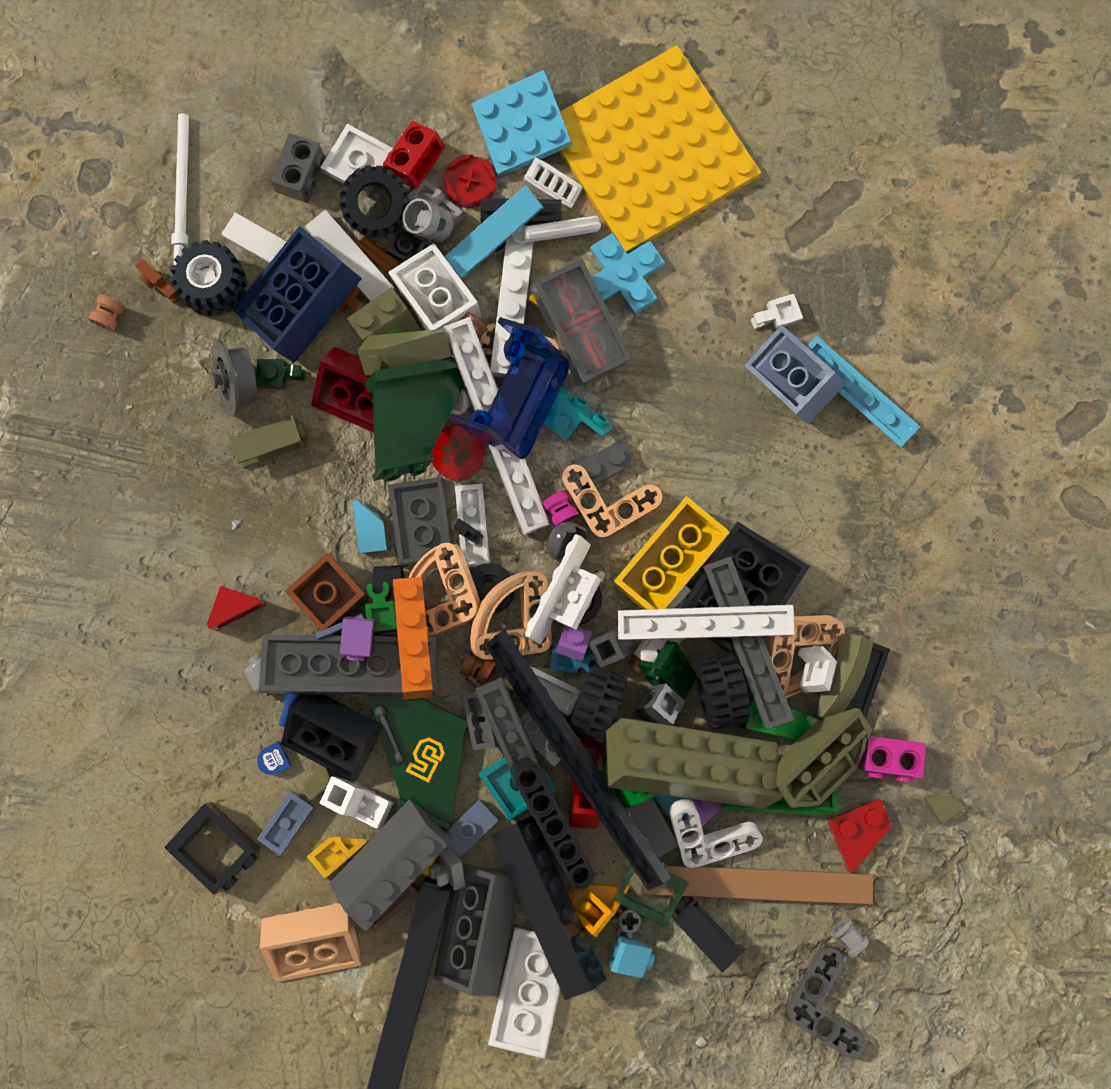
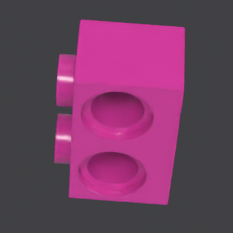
[859,736,926,782]

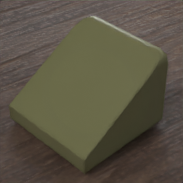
[303,767,334,801]

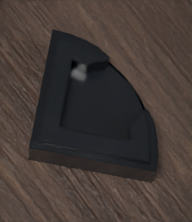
[454,518,484,545]

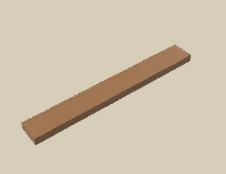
[642,865,873,904]

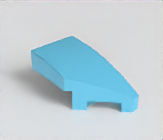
[353,499,388,553]

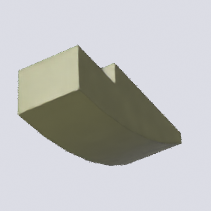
[817,634,873,719]

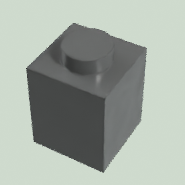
[588,626,635,668]

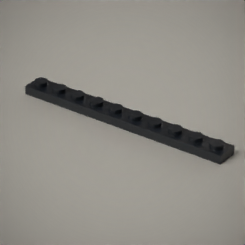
[485,630,671,891]

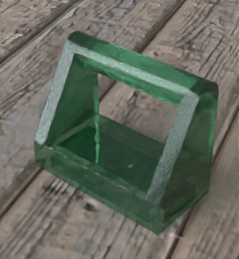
[612,863,689,928]

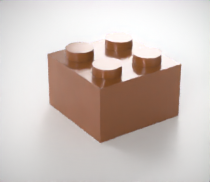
[285,553,370,631]

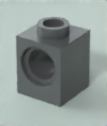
[633,684,686,725]

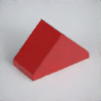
[207,586,267,631]

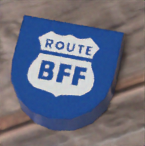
[257,741,292,775]

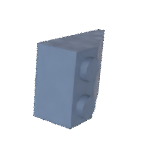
[744,324,847,424]

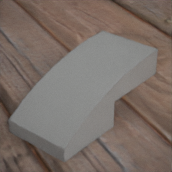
[407,179,466,232]

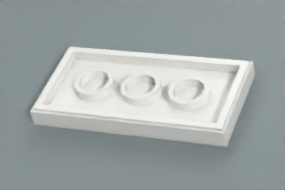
[488,926,560,1059]

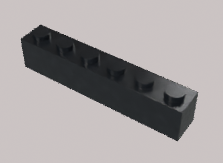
[492,815,607,1000]

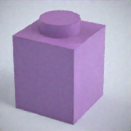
[340,617,375,661]

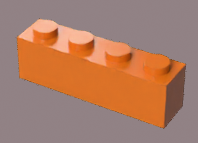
[393,577,433,700]

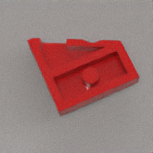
[826,799,892,873]

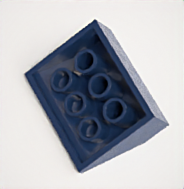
[233,226,362,363]

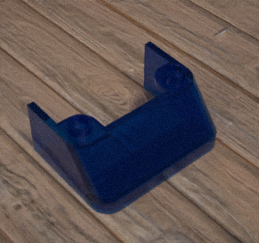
[450,317,569,459]

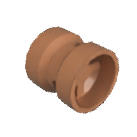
[88,294,125,331]

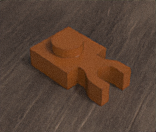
[135,259,181,305]

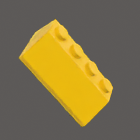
[612,496,730,610]

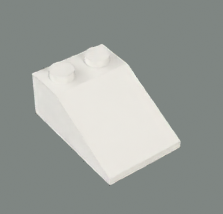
[388,243,482,330]

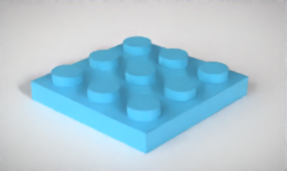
[471,70,573,178]

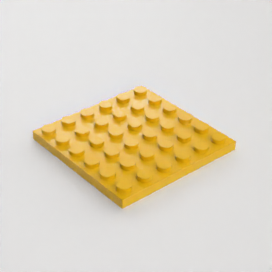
[559,45,761,254]

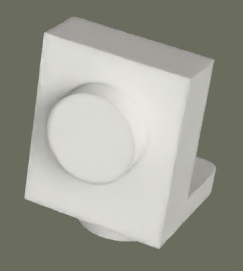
[798,646,837,693]

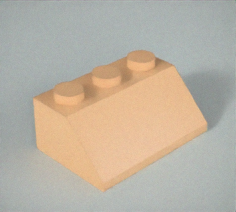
[260,903,361,982]

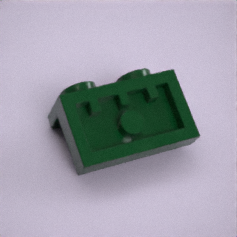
[638,640,696,699]

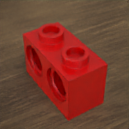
[383,121,446,189]

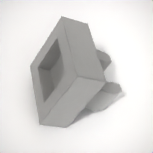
[429,848,465,890]

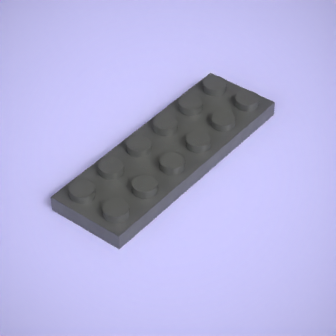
[259,634,436,695]

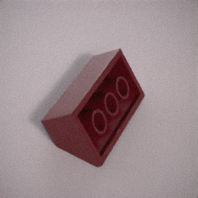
[311,346,374,433]

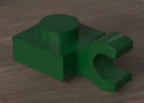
[256,359,305,388]

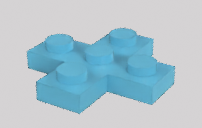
[590,233,665,315]

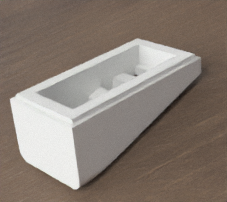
[523,158,583,211]

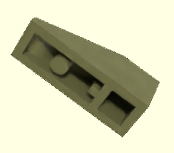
[358,329,452,376]

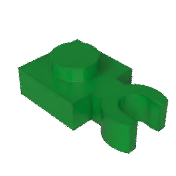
[365,582,397,633]

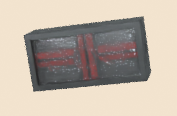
[530,258,632,387]

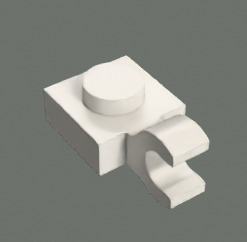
[751,294,803,330]

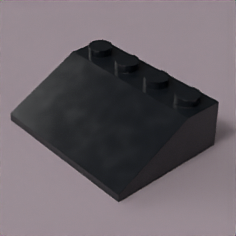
[680,521,810,659]

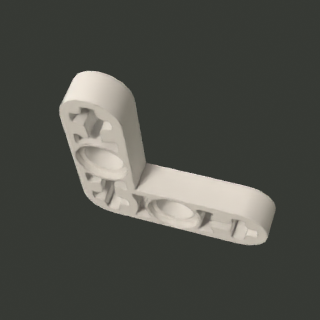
[670,799,763,868]

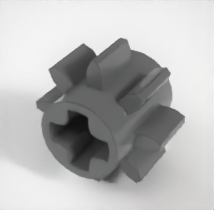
[611,900,648,939]

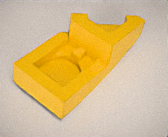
[307,837,367,879]

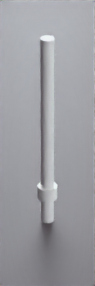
[171,114,189,265]

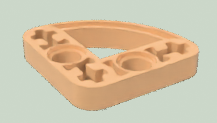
[408,543,481,637]
[470,571,552,660]
[765,615,845,698]

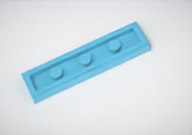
[444,185,544,278]

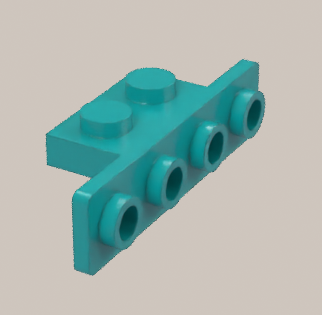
[519,361,613,441]

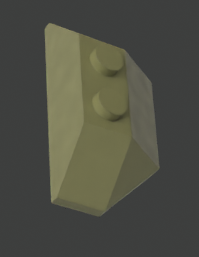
[776,708,872,808]

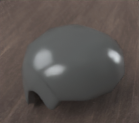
[547,521,588,563]

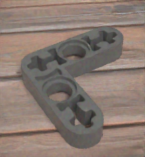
[786,946,865,1059]

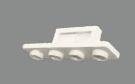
[525,534,601,644]

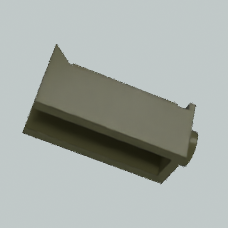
[228,415,308,468]

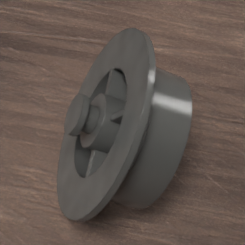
[210,340,257,417]

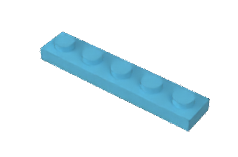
[807,336,920,447]

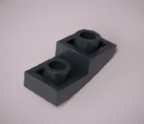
[385,227,447,262]

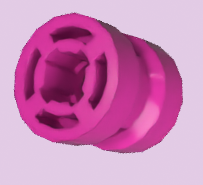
[542,490,579,527]

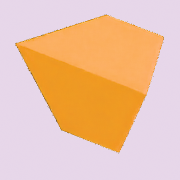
[568,882,631,937]

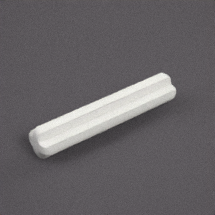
[524,216,601,243]

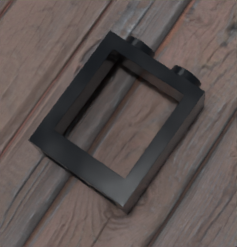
[164,802,261,895]

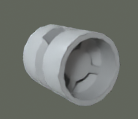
[403,198,453,243]

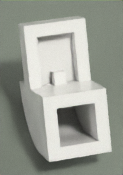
[320,776,394,829]

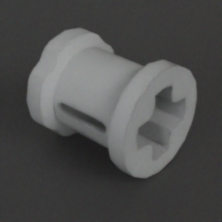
[830,917,869,958]

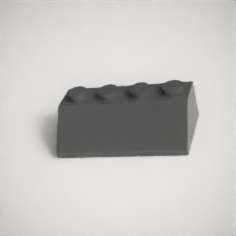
[330,798,452,932]
[434,863,517,996]

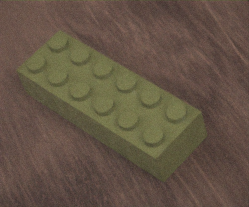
[606,718,783,809]

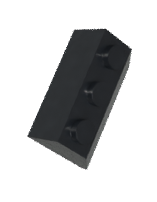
[281,694,381,783]

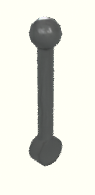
[375,706,403,763]

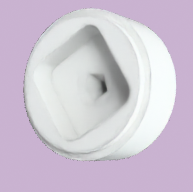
[450,388,472,415]

